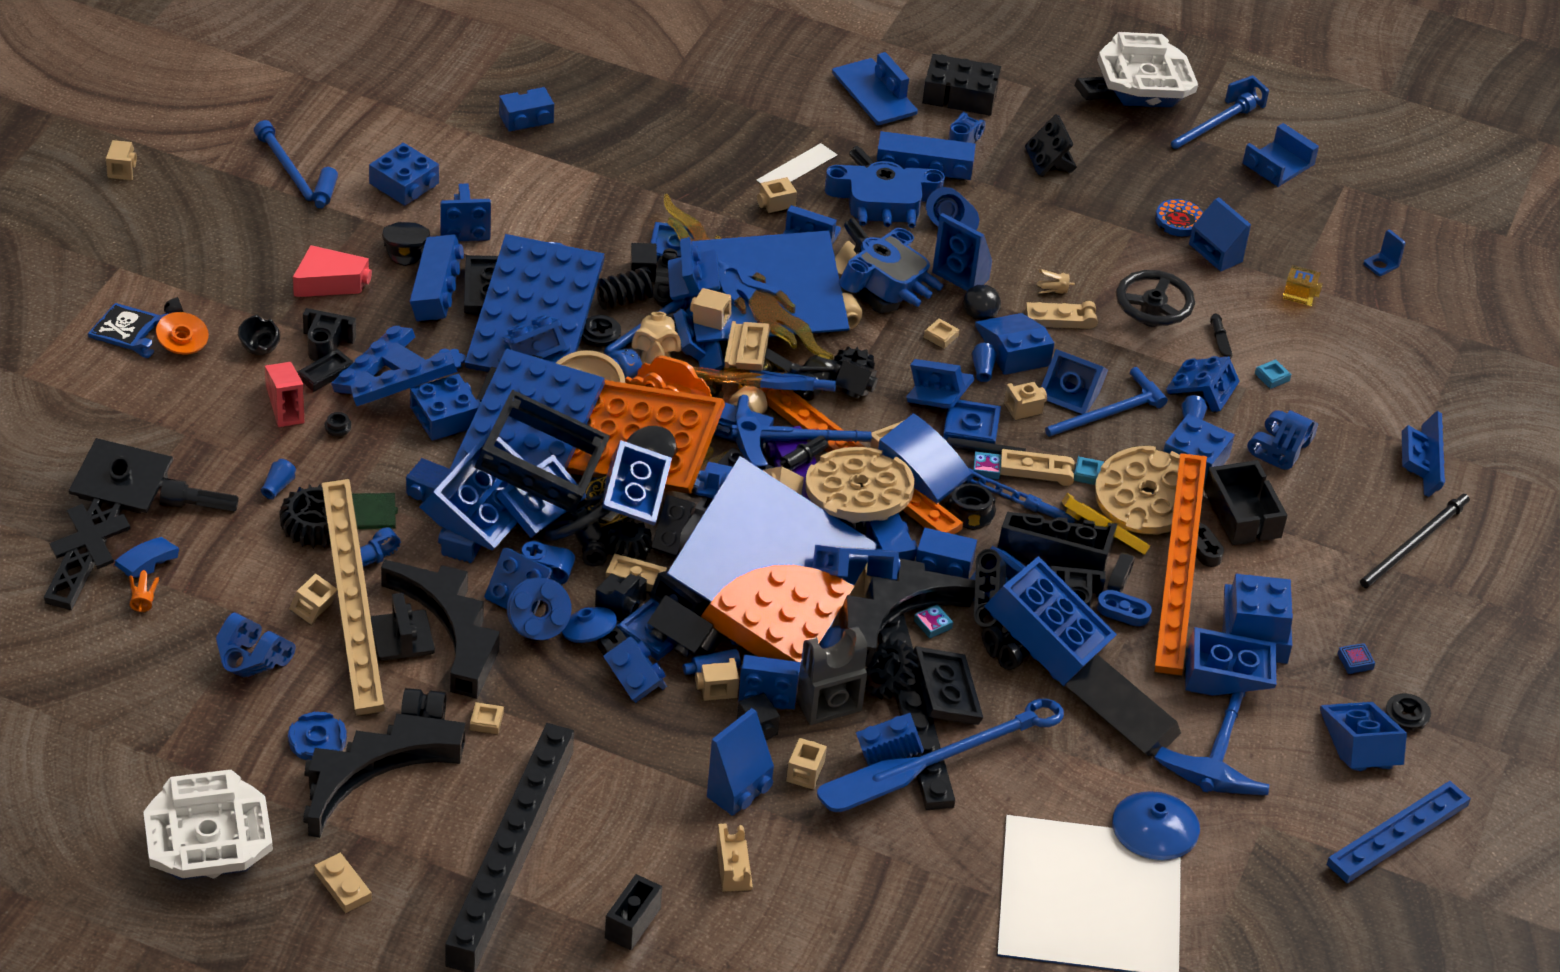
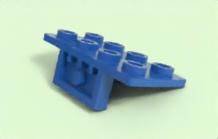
[832,52,918,125]

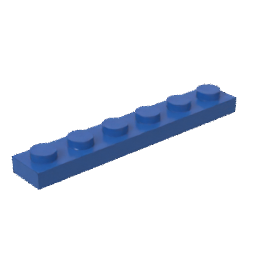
[1326,781,1471,883]

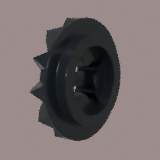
[581,315,621,347]
[834,346,875,369]
[1386,693,1431,732]

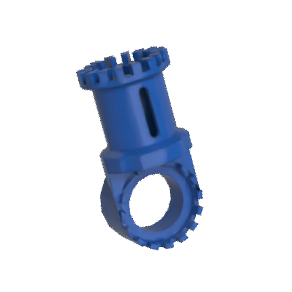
[360,527,401,567]

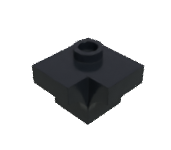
[595,573,647,622]

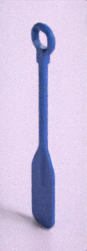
[817,699,1064,812]

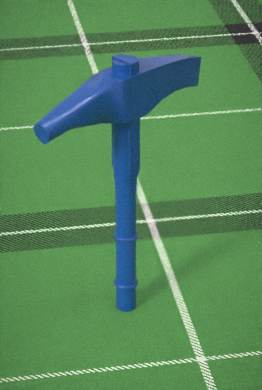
[729,395,872,467]
[1154,692,1270,795]

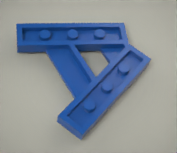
[331,326,457,406]

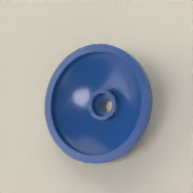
[1112,791,1200,860]

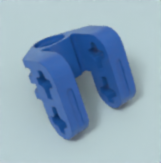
[1247,410,1318,470]
[216,612,296,677]

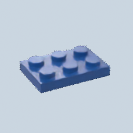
[496,455,587,538]

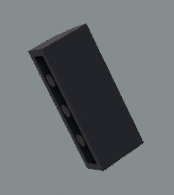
[1066,654,1181,756]

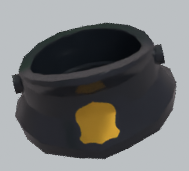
[382,222,430,266]
[945,483,996,530]

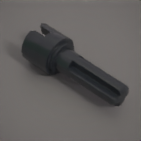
[160,478,239,511]

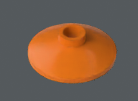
[156,312,209,355]

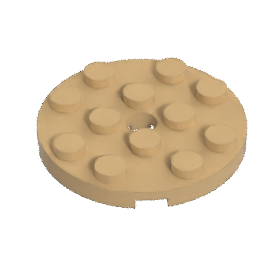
[1095,446,1180,535]
[806,447,914,523]

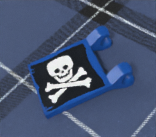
[88,303,168,358]

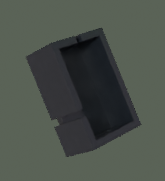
[922,54,1001,116]
[1204,460,1288,545]

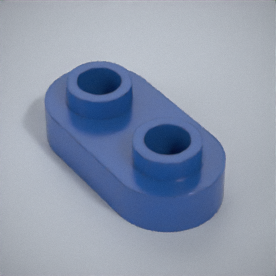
[1097,590,1152,626]

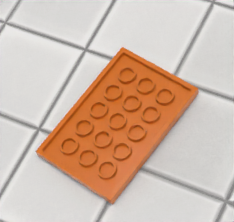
[566,380,725,494]

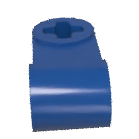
[948,112,986,143]
[522,541,575,584]

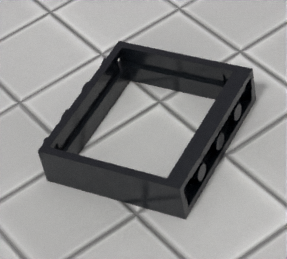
[474,390,610,514]

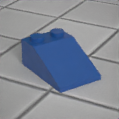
[932,213,992,291]
[975,313,1055,375]
[602,440,672,525]
[1185,627,1276,696]
[1320,702,1407,771]
[707,708,774,816]

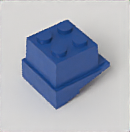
[1222,574,1293,664]

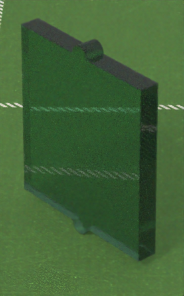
[352,493,398,529]

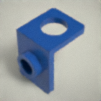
[1225,75,1269,108]
[1363,230,1406,276]

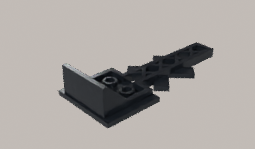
[44,438,173,610]

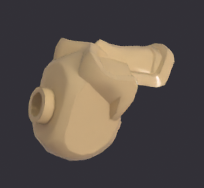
[632,312,681,365]

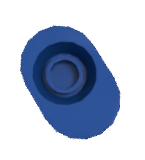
[926,187,979,230]

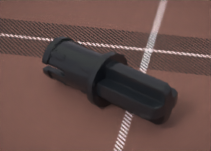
[780,435,829,471]

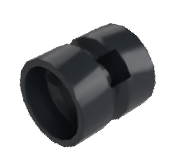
[401,688,447,720]

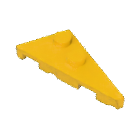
[1062,493,1150,555]

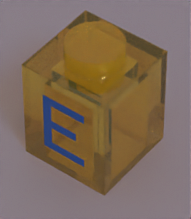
[1283,265,1323,306]

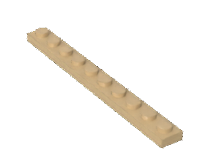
[322,479,385,716]

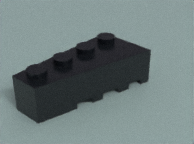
[997,512,1117,571]

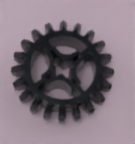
[279,484,331,549]

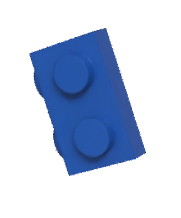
[603,636,667,703]

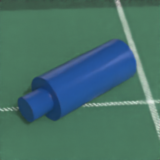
[313,167,338,208]
[683,649,741,675]

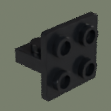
[1025,114,1077,177]
[371,593,435,661]

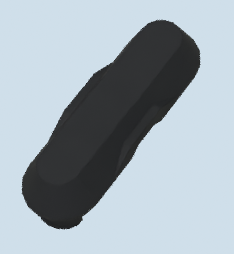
[653,248,678,307]

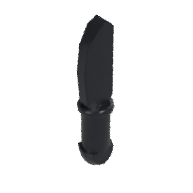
[1210,313,1232,359]

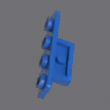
[673,307,725,380]
[1401,411,1445,497]

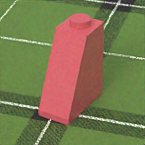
[293,245,372,297]
[265,362,304,427]

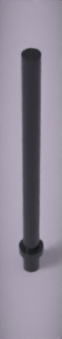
[1360,493,1470,588]

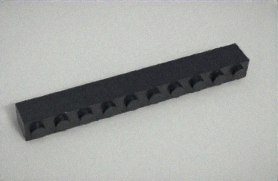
[445,723,574,972]

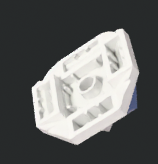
[1097,32,1198,108]
[143,770,273,880]

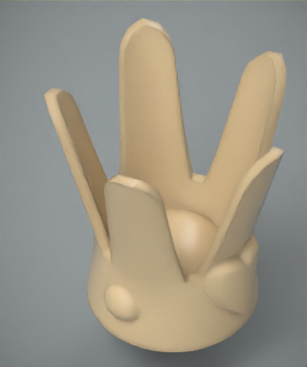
[1037,269,1075,294]

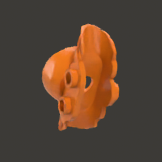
[625,355,712,397]

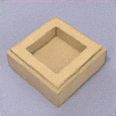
[924,319,960,349]
[470,702,504,734]

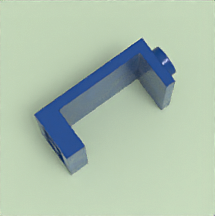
[1243,123,1319,187]
[813,545,900,579]

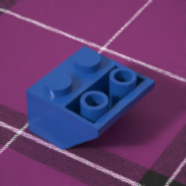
[1189,197,1251,272]

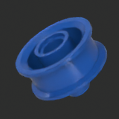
[507,578,572,640]

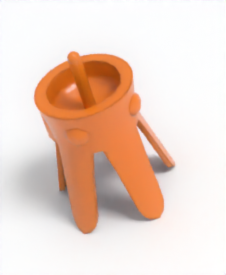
[129,570,159,612]

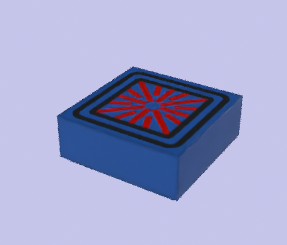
[1337,643,1375,674]

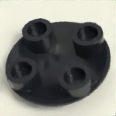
[626,426,678,458]

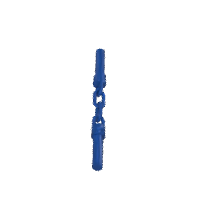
[965,468,1077,523]

